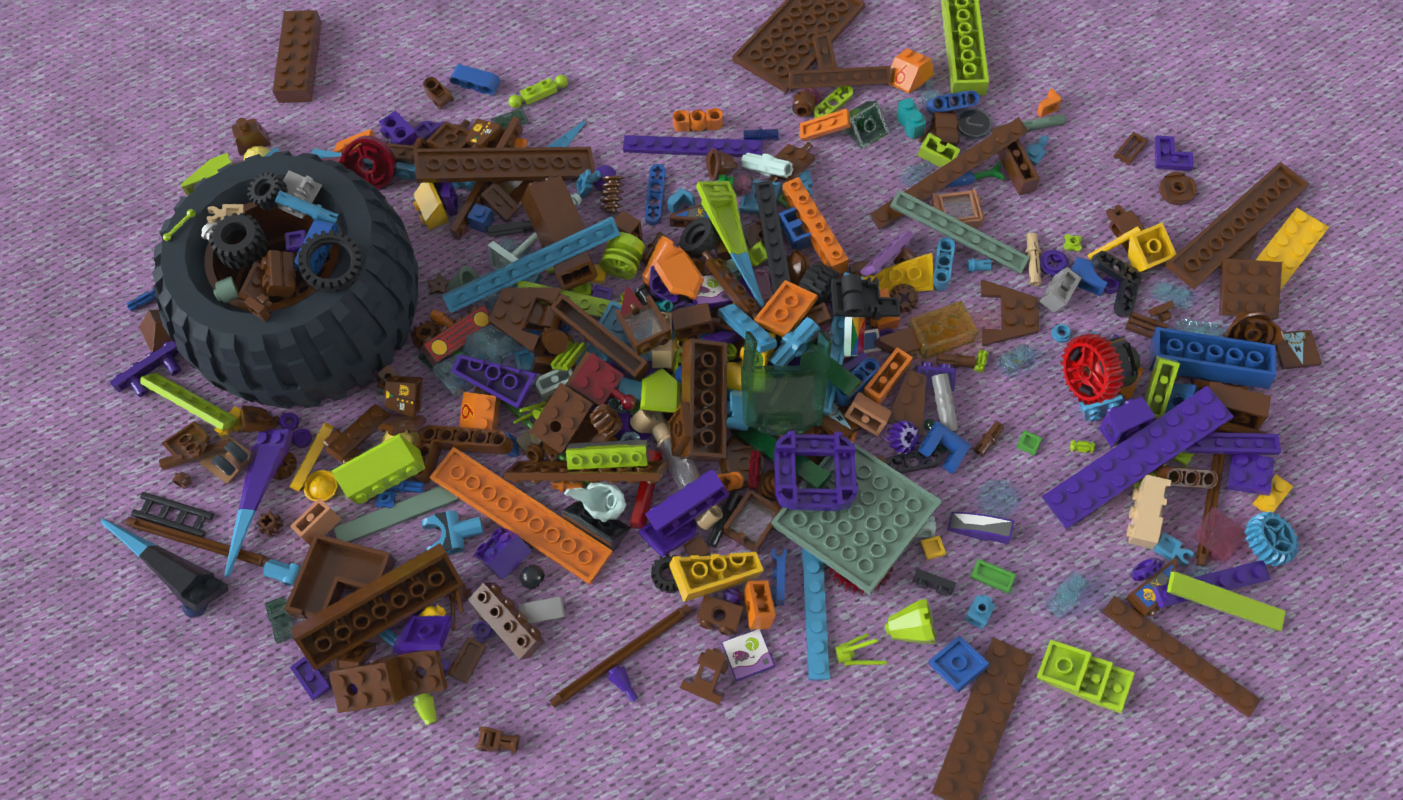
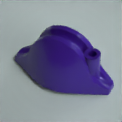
[650,266,678,306]

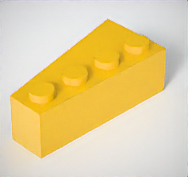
[669,552,764,602]

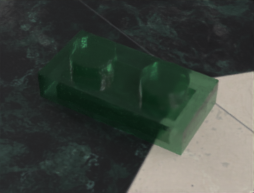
[490,108,529,130]

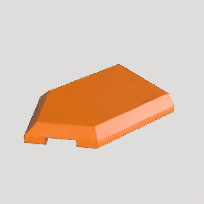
[654,252,704,300]

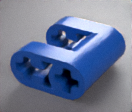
[918,421,971,474]

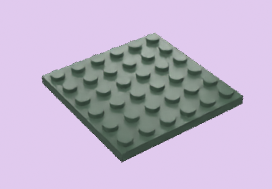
[771,440,942,595]

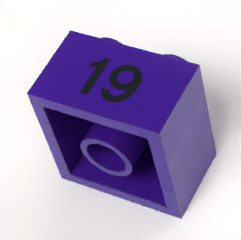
[1099,397,1155,448]

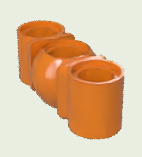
[673,108,723,132]

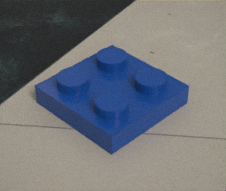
[928,635,989,693]

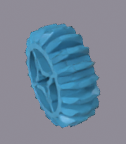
[1244,511,1300,567]

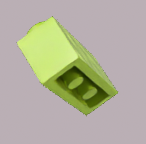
[1144,356,1180,419]

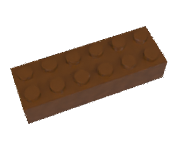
[273,10,322,103]
[680,338,727,462]

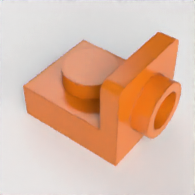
[1037,88,1061,118]

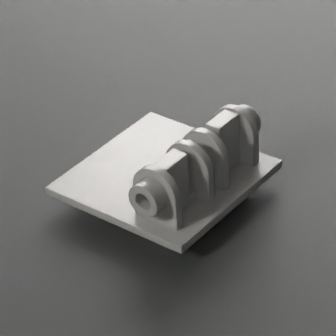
[277,170,322,219]

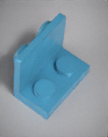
[1079,393,1124,422]

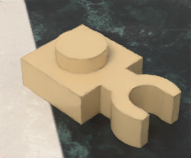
[207,204,245,223]

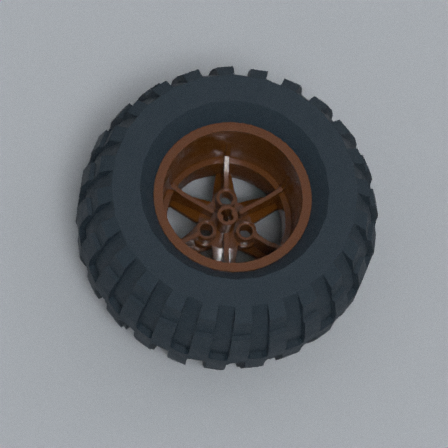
[152,151,418,409]

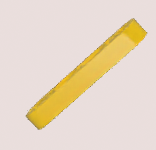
[289,422,334,492]

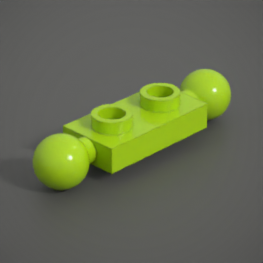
[509,74,568,108]

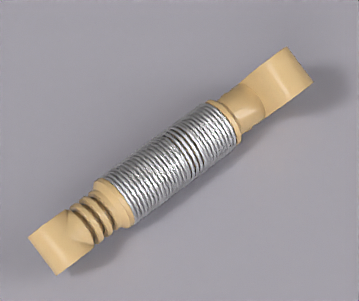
[630,409,723,530]

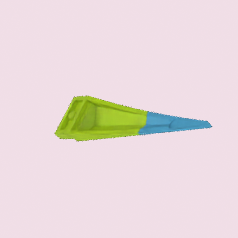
[696,181,764,308]

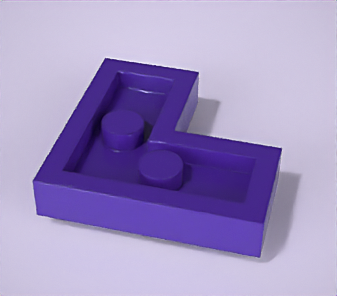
[1154,135,1194,171]

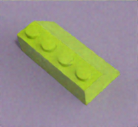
[332,434,425,505]

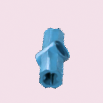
[768,317,820,371]

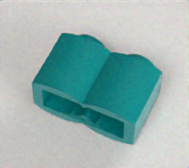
[896,98,926,139]

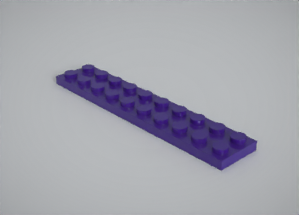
[1042,386,1234,530]

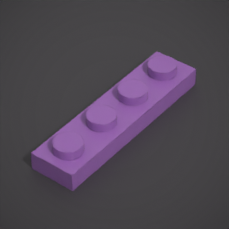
[860,230,914,277]

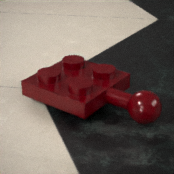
[570,353,637,410]

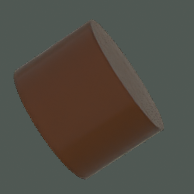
[541,327,569,354]

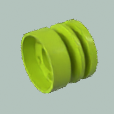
[600,232,645,279]

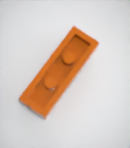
[800,109,850,141]

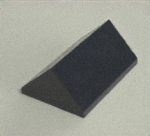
[562,500,631,553]

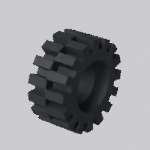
[247,171,288,211]
[651,554,678,593]

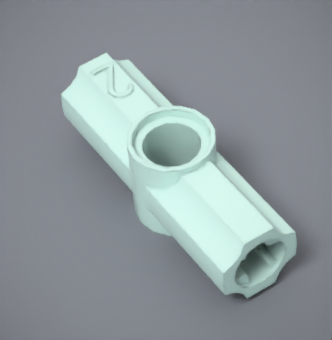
[741,153,793,178]

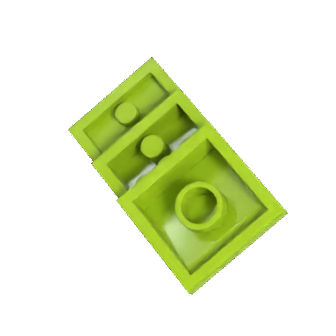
[1037,639,1135,714]

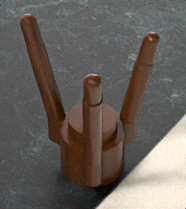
[449,583,484,631]

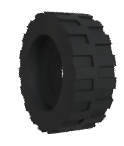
[679,217,720,259]

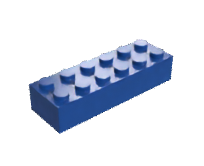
[1149,327,1276,389]

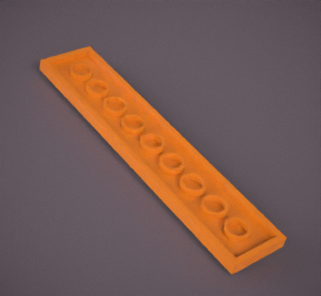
[429,447,613,585]

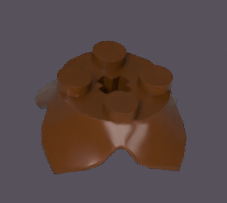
[1224,311,1285,346]

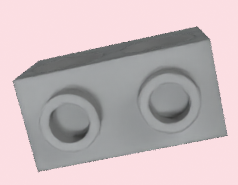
[1039,267,1081,313]

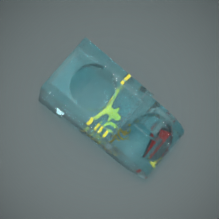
[996,344,1036,378]

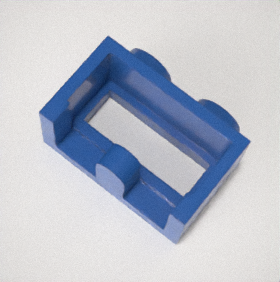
[779,207,811,251]

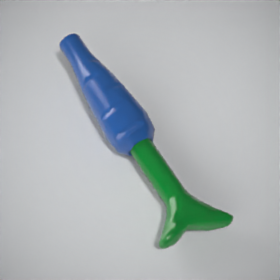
[946,162,1005,187]

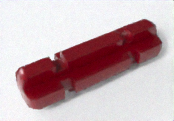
[748,451,762,489]

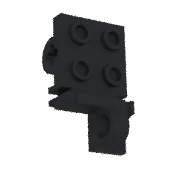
[831,274,900,320]

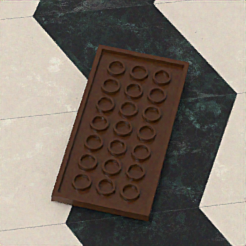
[732,0,865,93]

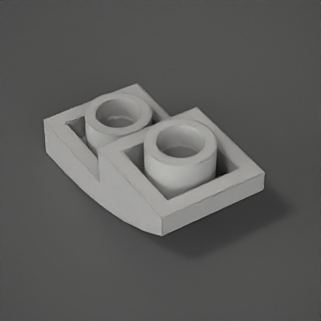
[518,597,565,624]

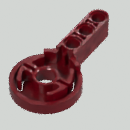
[321,136,397,189]

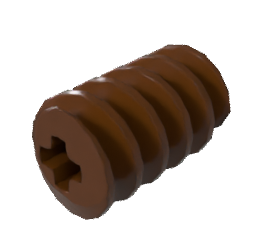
[599,175,625,214]

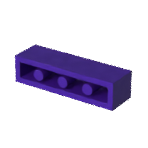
[645,469,730,540]

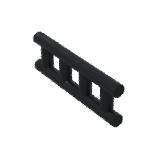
[131,492,215,538]

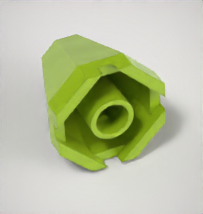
[885,599,936,645]

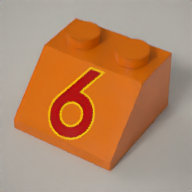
[889,48,934,94]
[459,392,501,430]

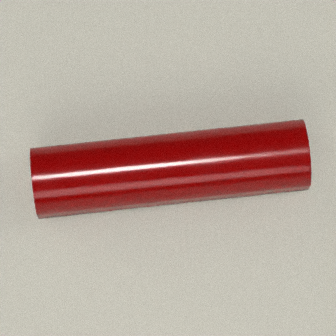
[630,449,662,529]

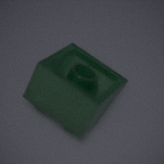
[844,101,890,150]

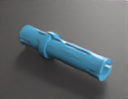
[275,190,339,223]

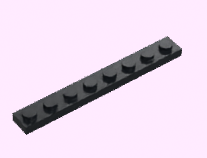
[754,180,791,293]

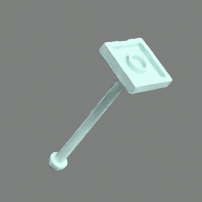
[488,193,582,270]

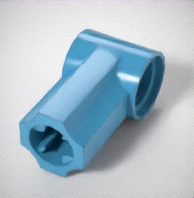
[263,559,302,586]

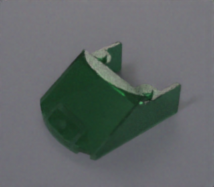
[740,331,832,435]

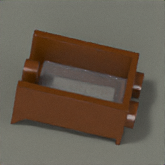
[615,295,672,356]
[723,489,782,554]

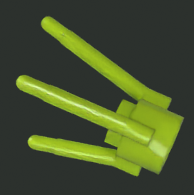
[513,401,547,438]
[835,633,887,666]

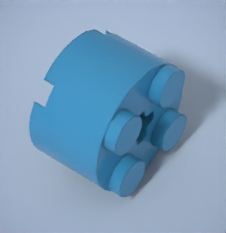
[727,389,756,431]

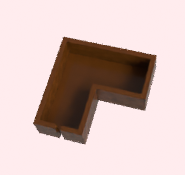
[284,534,396,620]

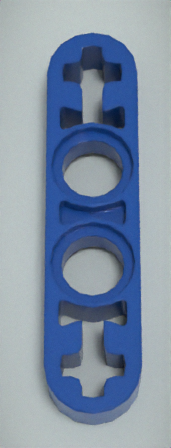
[645,164,666,226]

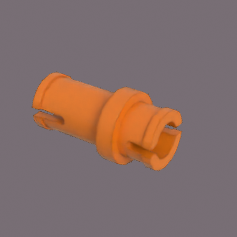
[429,309,454,328]
[552,481,583,492]

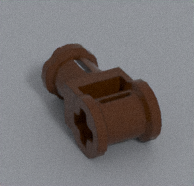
[475,726,520,754]

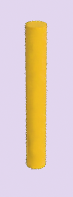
[1088,226,1140,261]

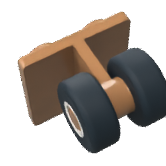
[200,435,251,484]

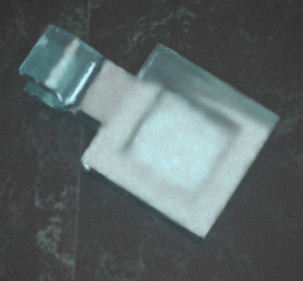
[920,78,939,109]

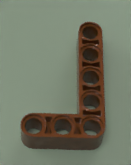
[413,425,513,484]

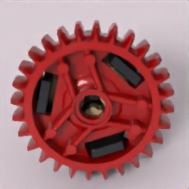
[1060,333,1140,405]

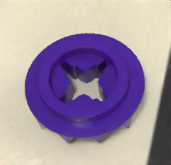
[1039,250,1069,277]
[1131,558,1163,581]

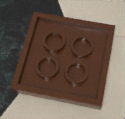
[1219,259,1282,319]

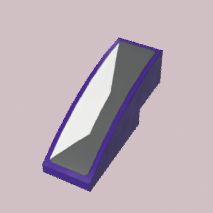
[947,512,1014,545]

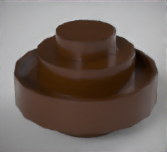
[758,470,777,500]

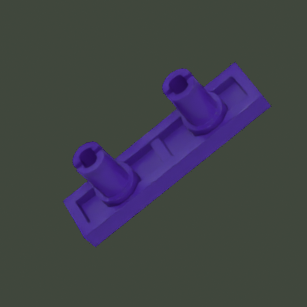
[109,341,181,397]

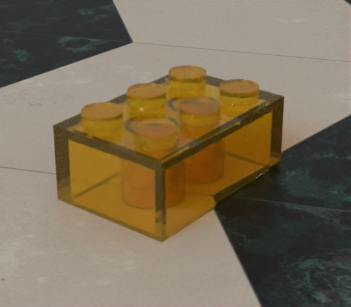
[908,301,978,360]

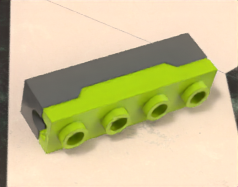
[566,440,649,470]

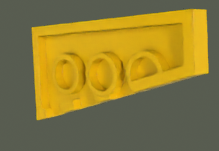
[861,253,934,293]

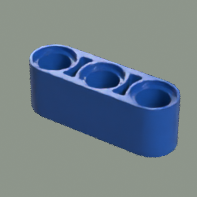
[449,64,501,96]
[926,91,979,114]
[294,219,338,275]
[834,358,879,406]

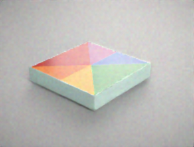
[844,317,865,356]

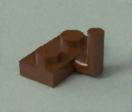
[334,642,376,669]

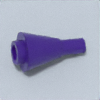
[607,665,639,703]

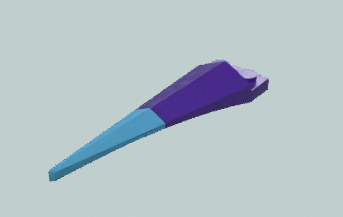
[224,429,293,578]

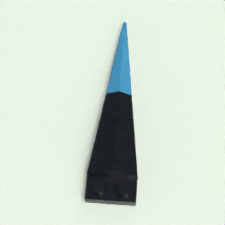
[101,518,228,612]

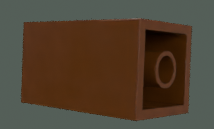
[521,176,586,248]

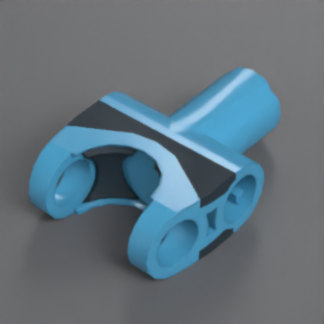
[421,510,484,555]

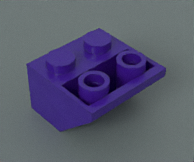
[474,527,531,580]

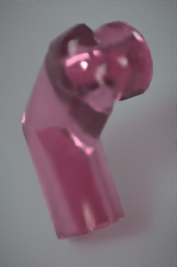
[801,88,823,105]

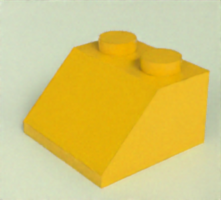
[413,183,449,230]
[1128,222,1176,272]

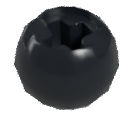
[519,564,545,590]

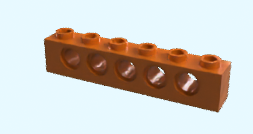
[783,177,849,275]

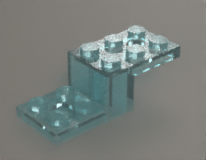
[432,324,527,396]

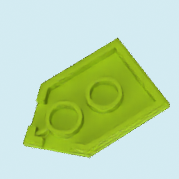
[640,368,681,413]

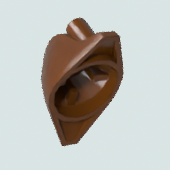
[786,249,810,286]

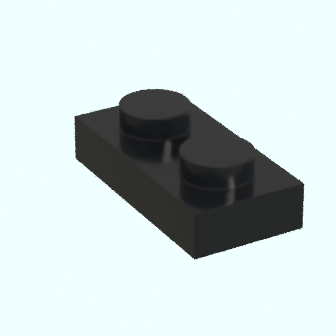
[912,569,956,596]

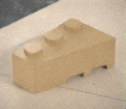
[1126,475,1171,549]

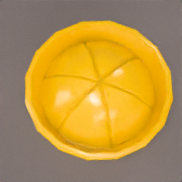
[304,470,338,502]

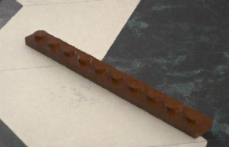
[869,117,1029,230]

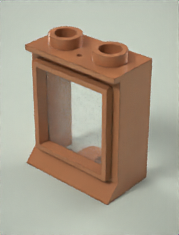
[931,189,985,233]

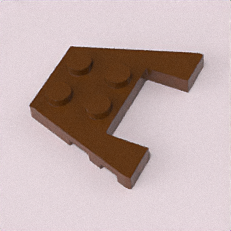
[980,280,1039,346]
[488,287,562,354]

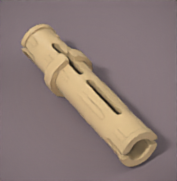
[1025,233,1042,286]

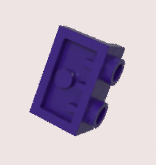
[433,182,458,216]
[916,362,956,392]

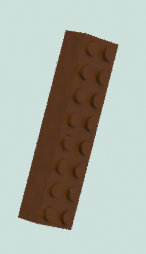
[291,543,464,671]

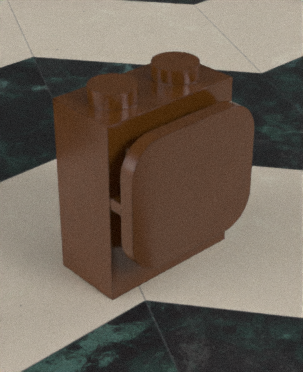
[554,250,598,290]

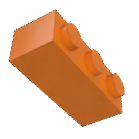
[863,347,913,405]

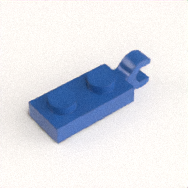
[771,548,787,605]

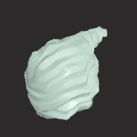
[565,482,627,522]

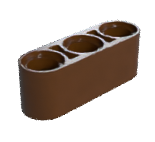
[1155,465,1218,488]

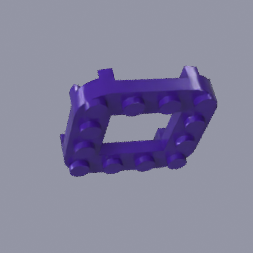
[774,430,858,511]

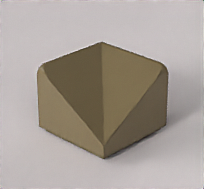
[516,428,544,453]

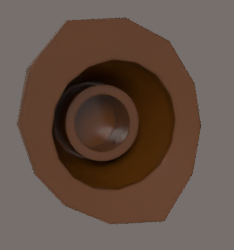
[705,148,738,181]

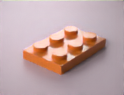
[754,280,818,337]

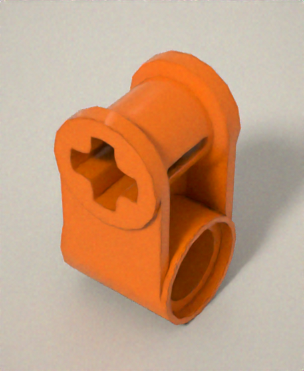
[716,472,744,491]

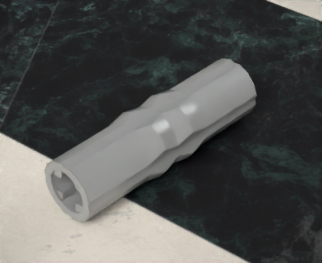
[932,374,959,432]

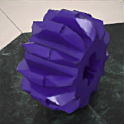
[887,420,921,454]

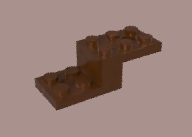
[529,351,598,454]
[329,650,448,713]

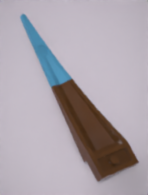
[480,121,586,222]

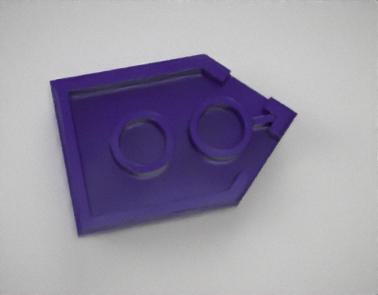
[639,519,697,557]

